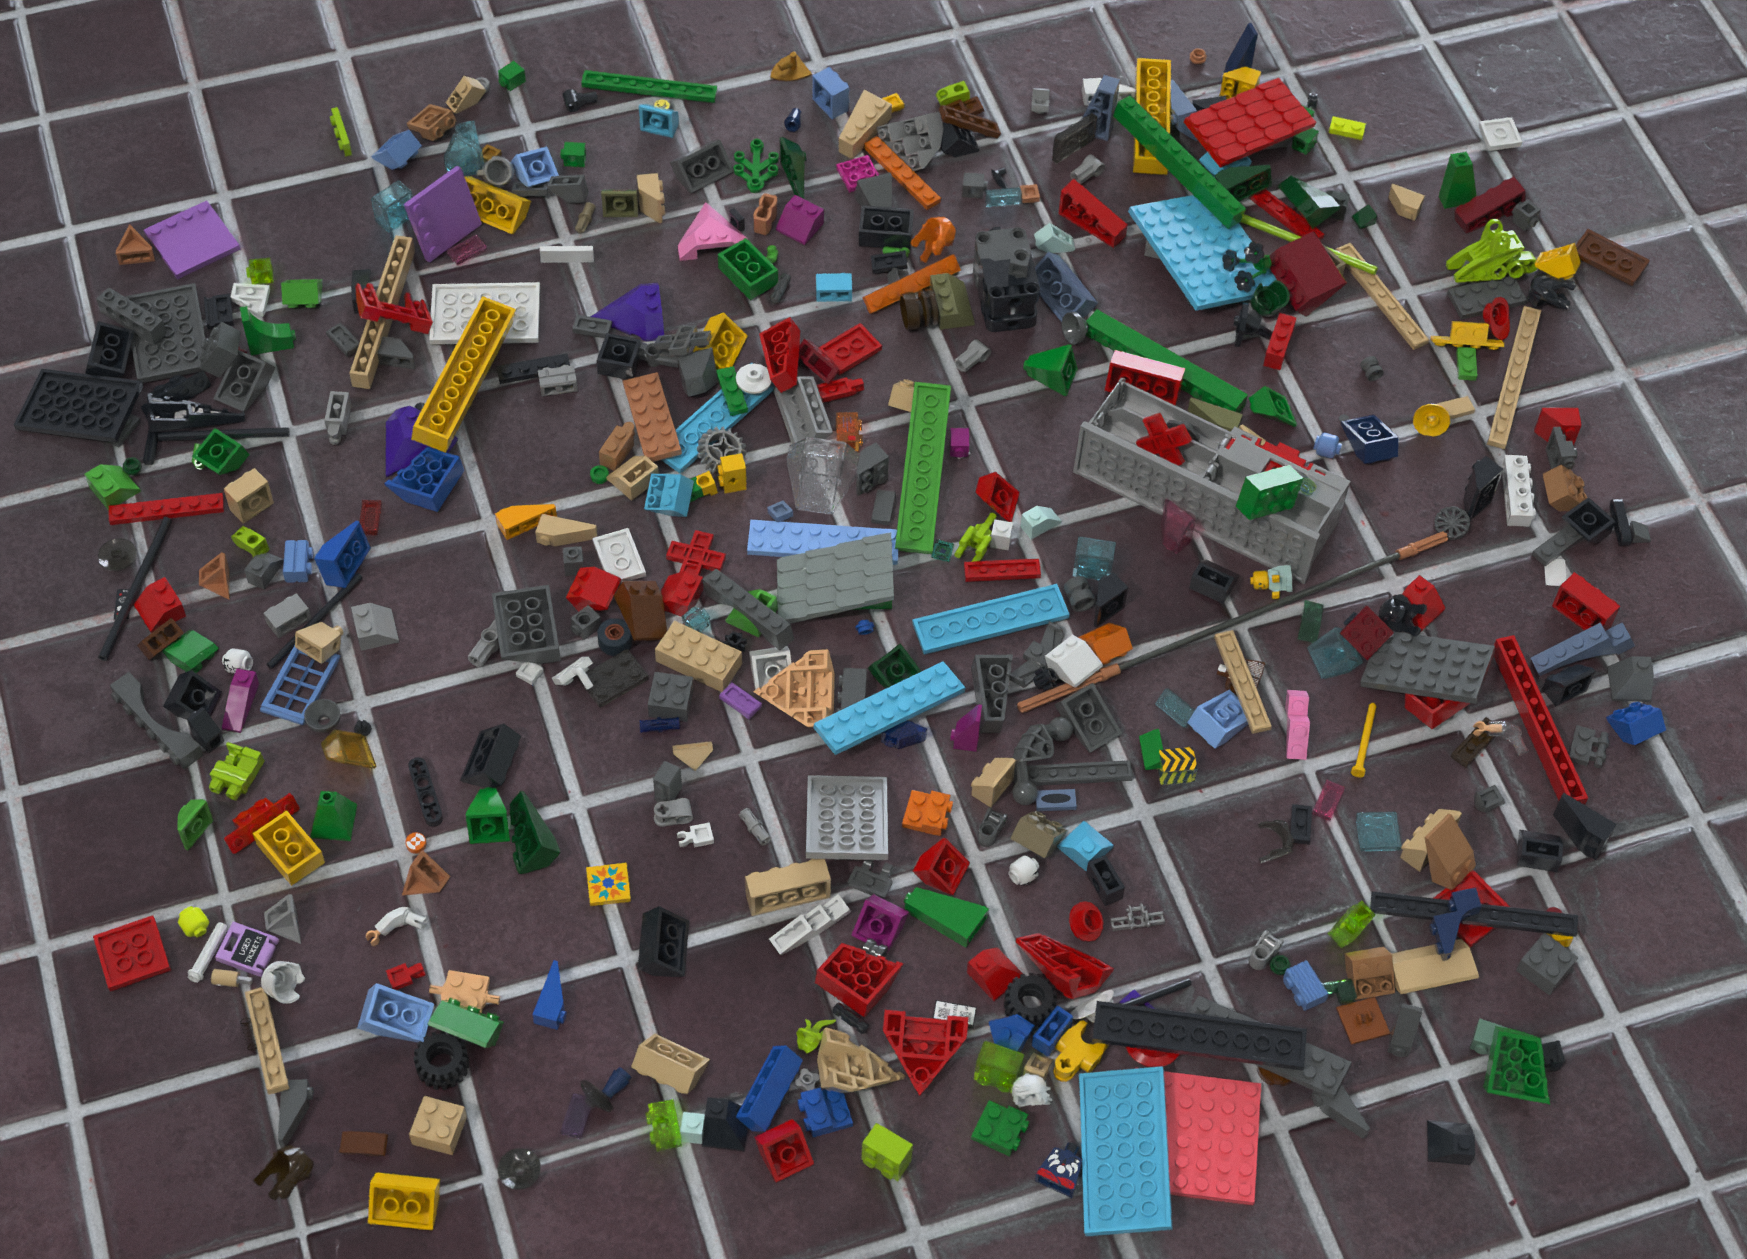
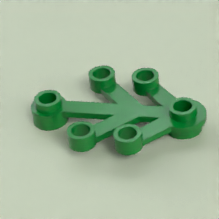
[734,139,779,193]

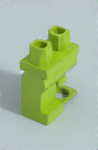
[209,742,265,801]

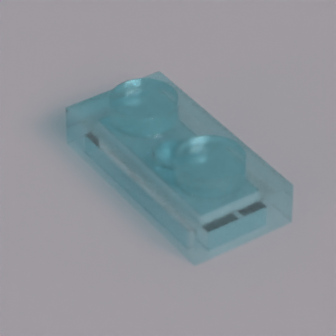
[985,187,1022,207]
[1155,688,1195,728]

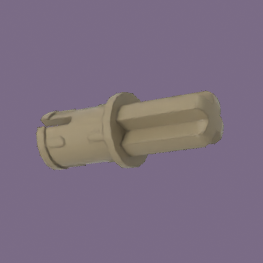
[575,202,596,234]

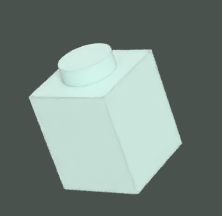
[680,1112,705,1144]

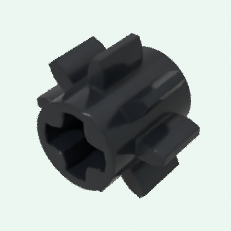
[723,631,747,652]
[1033,666,1057,691]

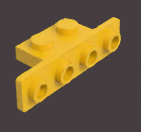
[1430,321,1504,349]

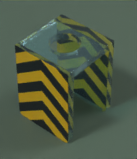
[1158,747,1198,785]

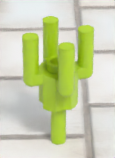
[954,513,997,562]

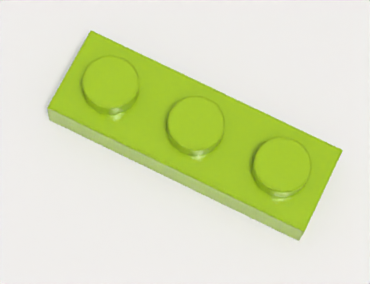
[329,107,352,157]

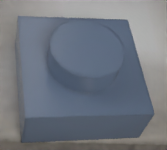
[767,500,793,522]

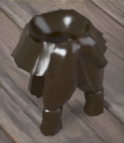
[253,1145,314,1200]

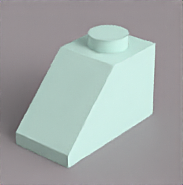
[1034,223,1075,253]
[1020,506,1062,540]

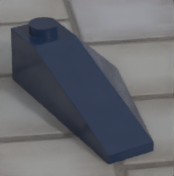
[1223,23,1258,75]

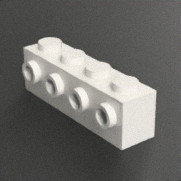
[1501,455,1536,527]

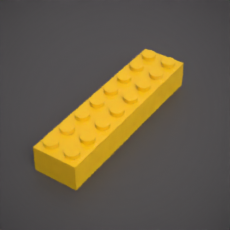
[1133,58,1171,175]

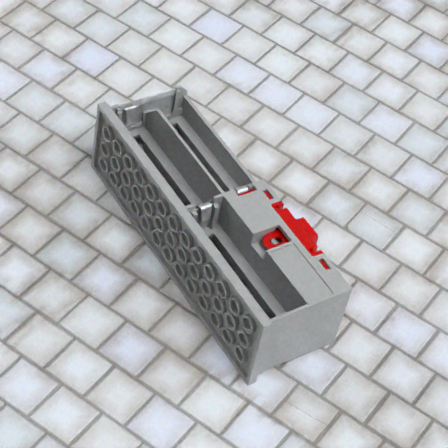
[1073,378,1351,584]

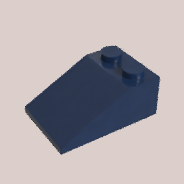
[1341,415,1399,464]

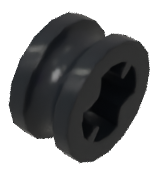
[1307,93,1318,109]

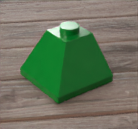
[1249,386,1297,427]

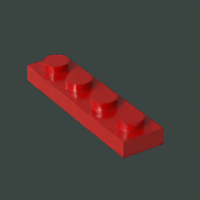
[964,558,1041,582]

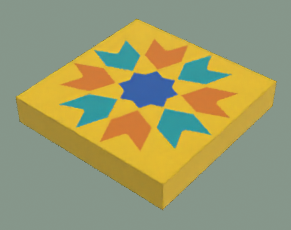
[586,863,631,906]

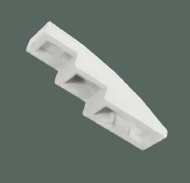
[769,894,851,955]

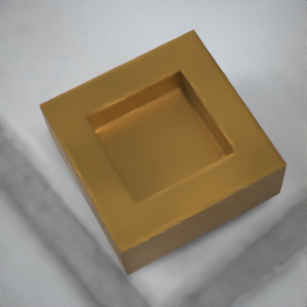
[478,144,502,163]

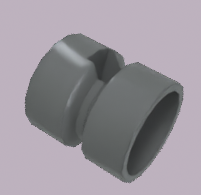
[1064,576,1096,612]

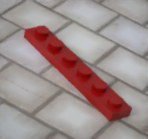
[109,493,224,525]

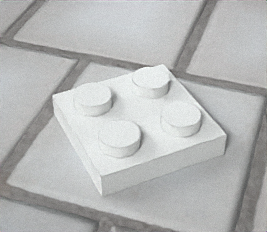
[1478,117,1522,151]

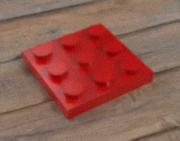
[1433,870,1510,948]
[93,915,171,991]

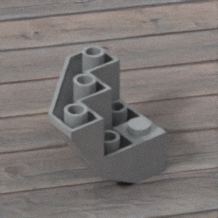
[877,112,944,171]

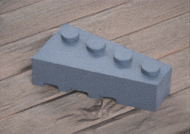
[1076,75,1120,141]

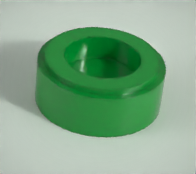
[590,465,609,484]

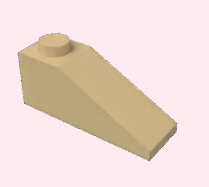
[536,514,597,546]

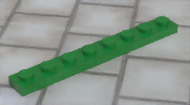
[581,70,718,103]

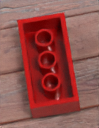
[1105,350,1185,406]

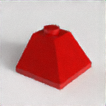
[975,472,1020,522]
[1402,575,1445,632]
[912,838,970,895]
[967,947,1023,1001]

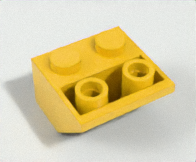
[1220,67,1261,99]

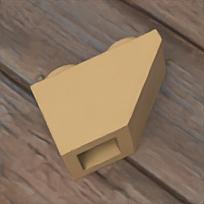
[446,76,486,114]

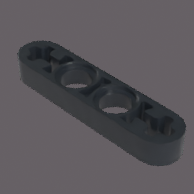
[408,757,443,827]

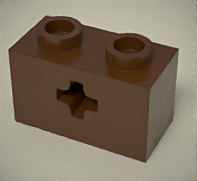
[137,618,184,660]

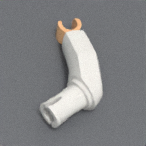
[366,907,427,946]

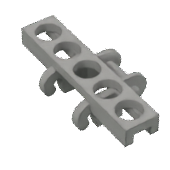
[1110,903,1165,931]

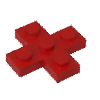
[1136,413,1192,466]
[666,530,726,576]

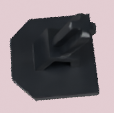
[1233,303,1273,347]

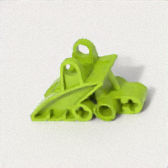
[1446,219,1537,283]

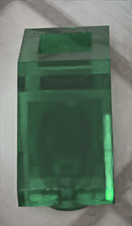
[1297,600,1324,643]

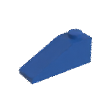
[533,960,567,1030]

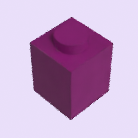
[950,428,969,458]

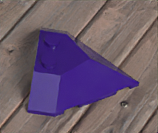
[590,283,664,342]
[386,405,458,477]

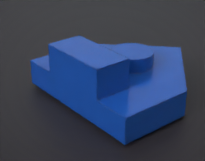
[988,1014,1035,1061]

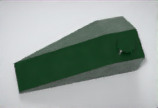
[780,137,807,199]
[1277,175,1341,229]
[509,791,561,875]

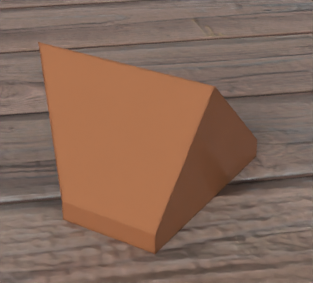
[116,224,155,265]
[199,552,230,600]
[402,851,450,896]

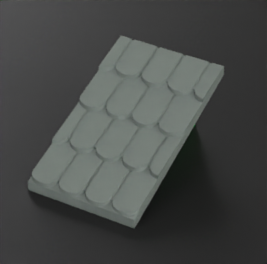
[777,532,894,624]

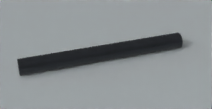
[1121,978,1191,1006]

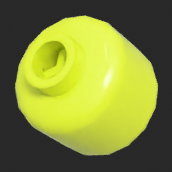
[178,906,209,938]

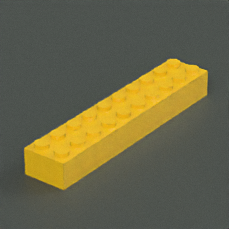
[411,296,516,453]

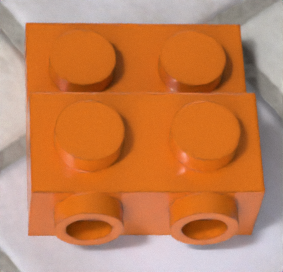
[902,790,953,836]

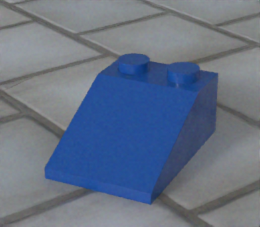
[314,521,371,588]

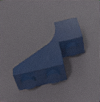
[1429,887,1482,961]

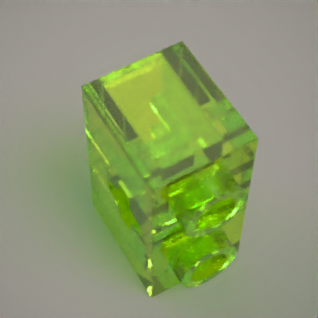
[1328,900,1376,948]
[645,1099,682,1151]

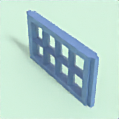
[260,645,340,725]

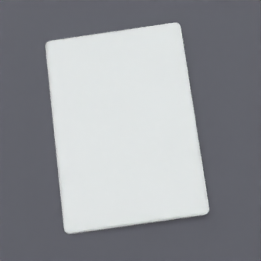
[1544,559,1567,586]

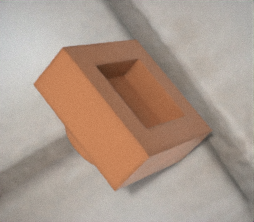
[1020,184,1040,203]

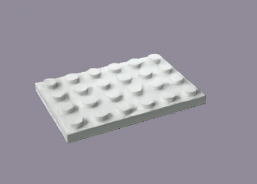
[429,282,540,345]

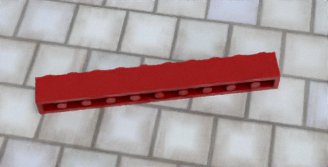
[1494,635,1588,805]

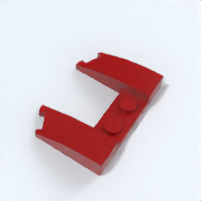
[356,283,433,334]

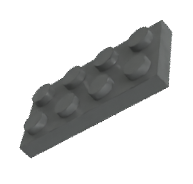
[1447,275,1527,320]

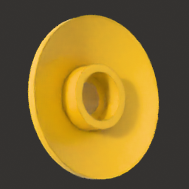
[1413,404,1450,437]

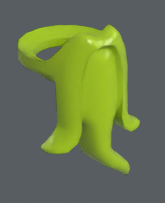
[796,1019,836,1054]

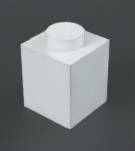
[990,519,1013,550]

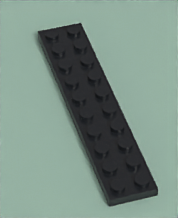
[1092,1001,1307,1071]

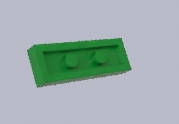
[716,366,748,416]

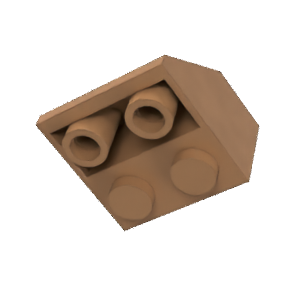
[1543,464,1587,511]
[1345,947,1395,1000]

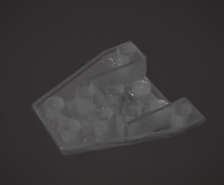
[787,437,860,515]

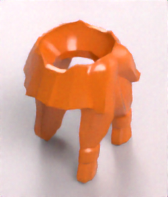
[910,217,956,263]

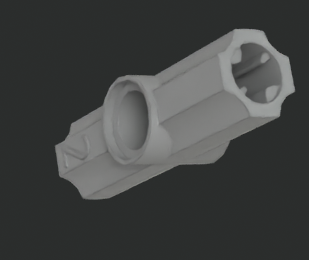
[468,620,499,667]

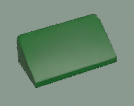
[1139,729,1163,770]

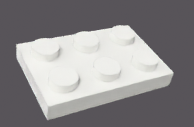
[592,528,646,584]

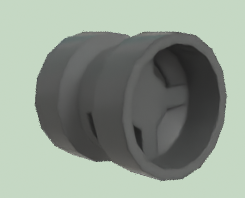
[1360,356,1384,381]
[862,938,888,957]

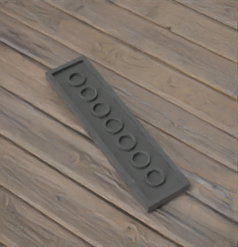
[1189,995,1352,1099]

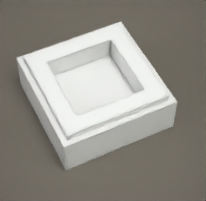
[516,662,543,685]

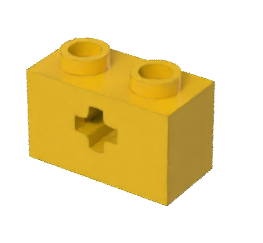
[717,453,747,494]

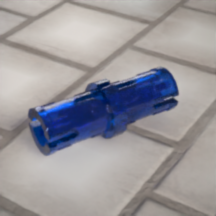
[640,717,680,733]

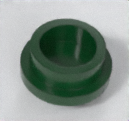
[123,457,142,475]
[1270,955,1290,975]

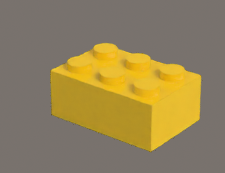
[253,810,325,886]

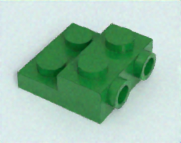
[971,1100,1030,1157]

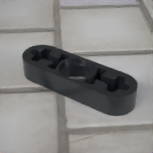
[1610,499,1632,546]

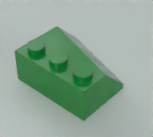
[1483,1026,1550,1104]

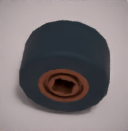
[597,618,632,656]

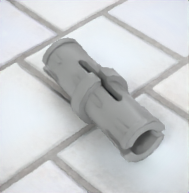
[739,808,772,846]

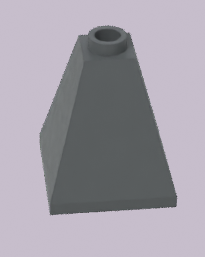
[854,173,892,208]

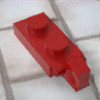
[817,377,864,403]

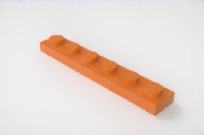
[864,136,941,210]
[862,254,961,313]

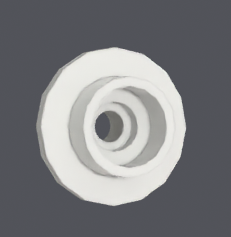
[736,364,772,394]

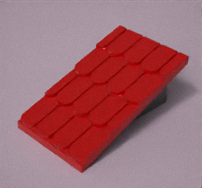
[1184,78,1317,168]

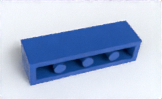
[736,1046,803,1131]

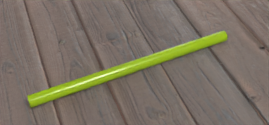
[1241,214,1378,275]

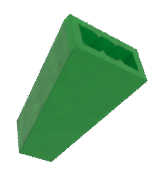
[1439,151,1477,209]
[904,887,989,948]

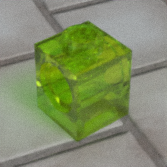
[246,258,274,284]

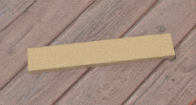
[1214,630,1272,734]
[245,987,290,1095]

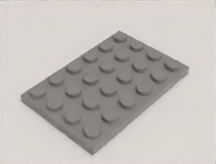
[806,775,888,860]

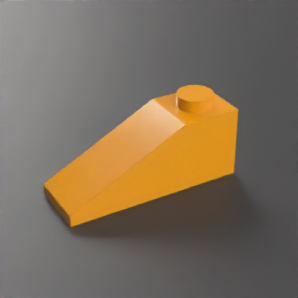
[495,504,557,540]

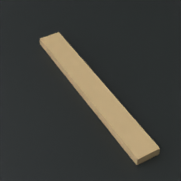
[1336,243,1429,350]

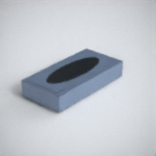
[1035,789,1077,811]

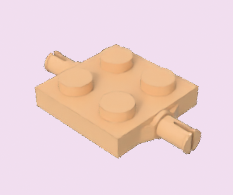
[429,970,500,1013]

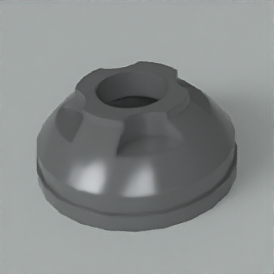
[1061,312,1088,345]
[304,699,341,733]

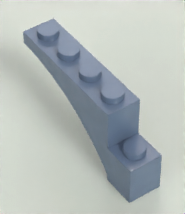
[1531,622,1635,676]

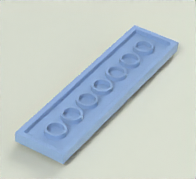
[747,520,898,565]

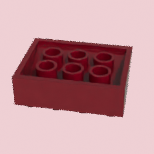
[1269,231,1347,317]

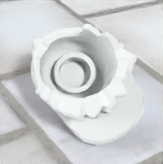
[1012,1073,1052,1107]

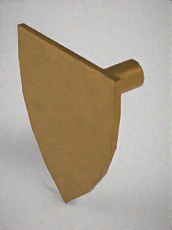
[770,52,812,81]

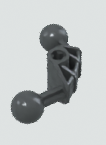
[1012,716,1073,805]

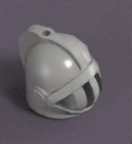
[476,156,515,188]

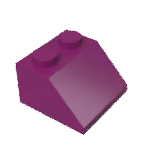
[776,195,824,245]
[851,894,909,953]

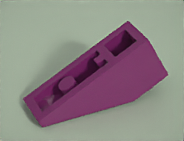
[222,668,259,733]
[950,704,982,752]

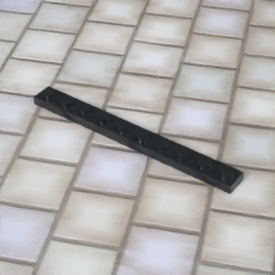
[1370,891,1578,937]

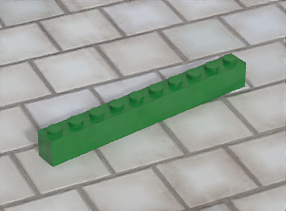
[1113,95,1246,229]
[1086,309,1248,413]

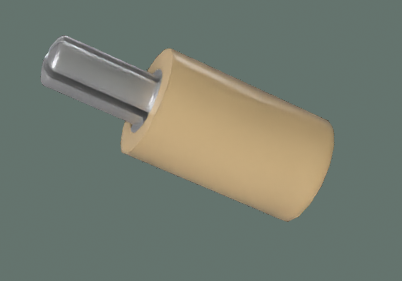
[211,969,253,987]

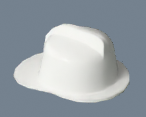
[1071,990,1114,1023]

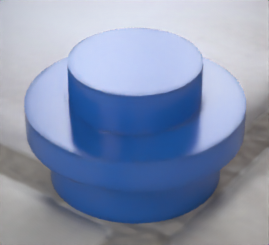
[855,620,874,635]

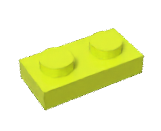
[1329,116,1366,140]

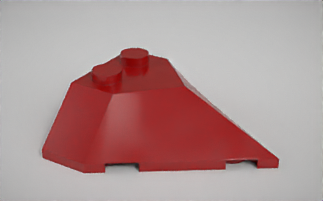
[883,1010,968,1097]

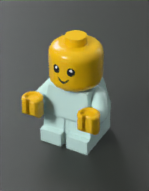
[1250,565,1292,599]

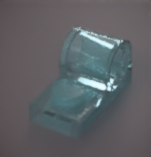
[456,120,481,158]

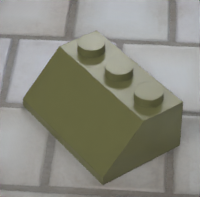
[930,273,975,330]

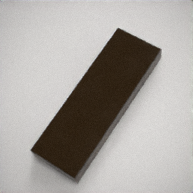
[1450,717,1501,768]

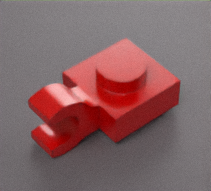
[386,963,426,990]

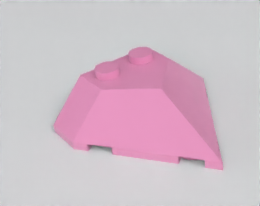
[678,202,747,261]

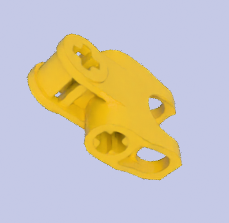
[1053,1020,1109,1082]

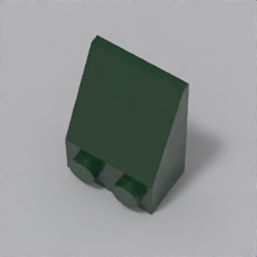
[1215,165,1272,202]

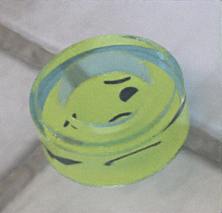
[1300,477,1317,495]

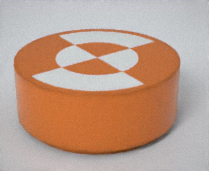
[405,832,426,854]

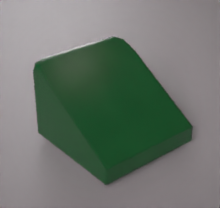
[1352,204,1377,229]

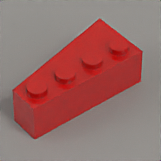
[1058,179,1128,248]
[759,317,801,393]

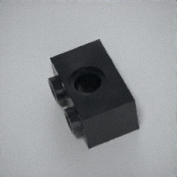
[1086,855,1125,906]

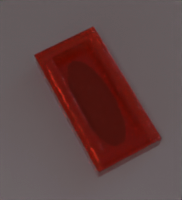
[359,500,382,535]

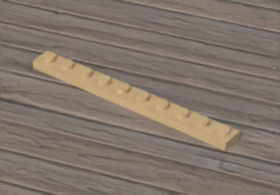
[1487,306,1541,449]

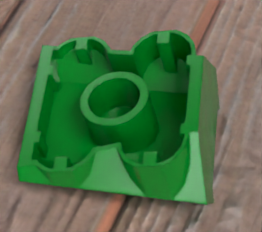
[162,630,219,673]

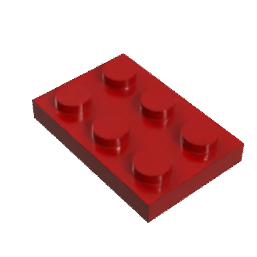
[819,323,882,375]

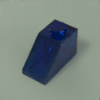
[881,720,927,749]

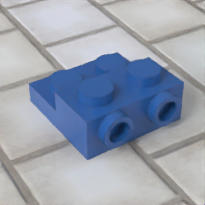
[797,1087,853,1138]

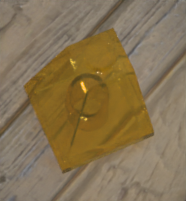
[321,729,377,769]

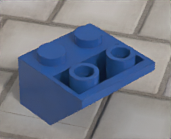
[1606,702,1666,745]

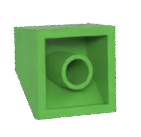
[281,279,323,308]
[84,464,141,511]

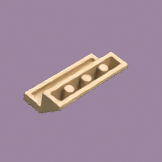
[1392,939,1479,994]

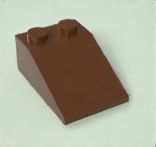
[614,581,667,641]

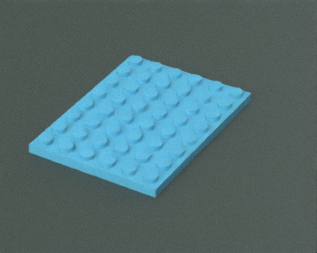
[1128,195,1277,311]

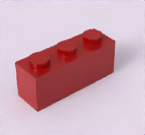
[1263,313,1297,370]

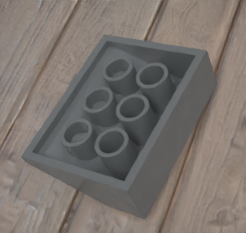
[492,585,561,664]

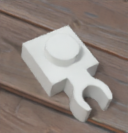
[677,822,714,847]

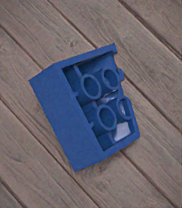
[384,447,464,512]

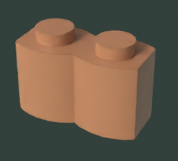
[754,193,777,235]

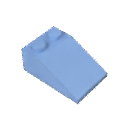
[1187,690,1248,749]
[357,983,434,1043]

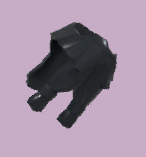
[1526,272,1576,309]
[1379,594,1427,637]

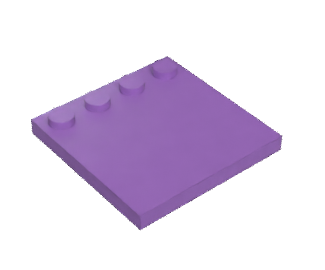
[404,166,482,262]
[144,200,241,279]

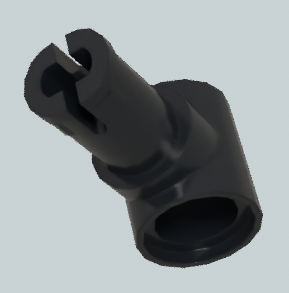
[562,89,598,112]

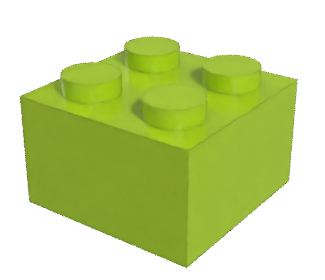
[862,1123,913,1181]

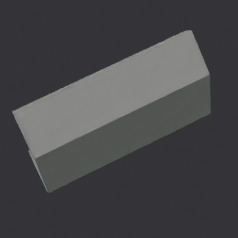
[774,376,833,447]

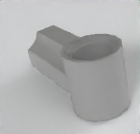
[1070,154,1105,184]
[955,339,991,372]

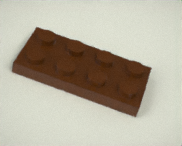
[1576,229,1650,286]

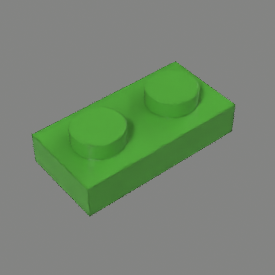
[1456,347,1477,381]

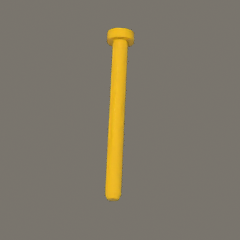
[1351,703,1376,778]

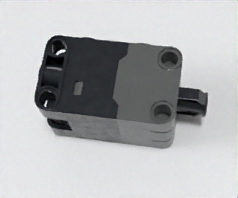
[973,226,1040,332]

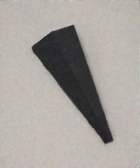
[147,393,245,432]

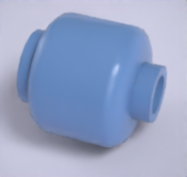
[1313,433,1342,459]

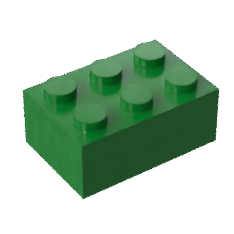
[718,238,778,300]
[1236,465,1304,520]

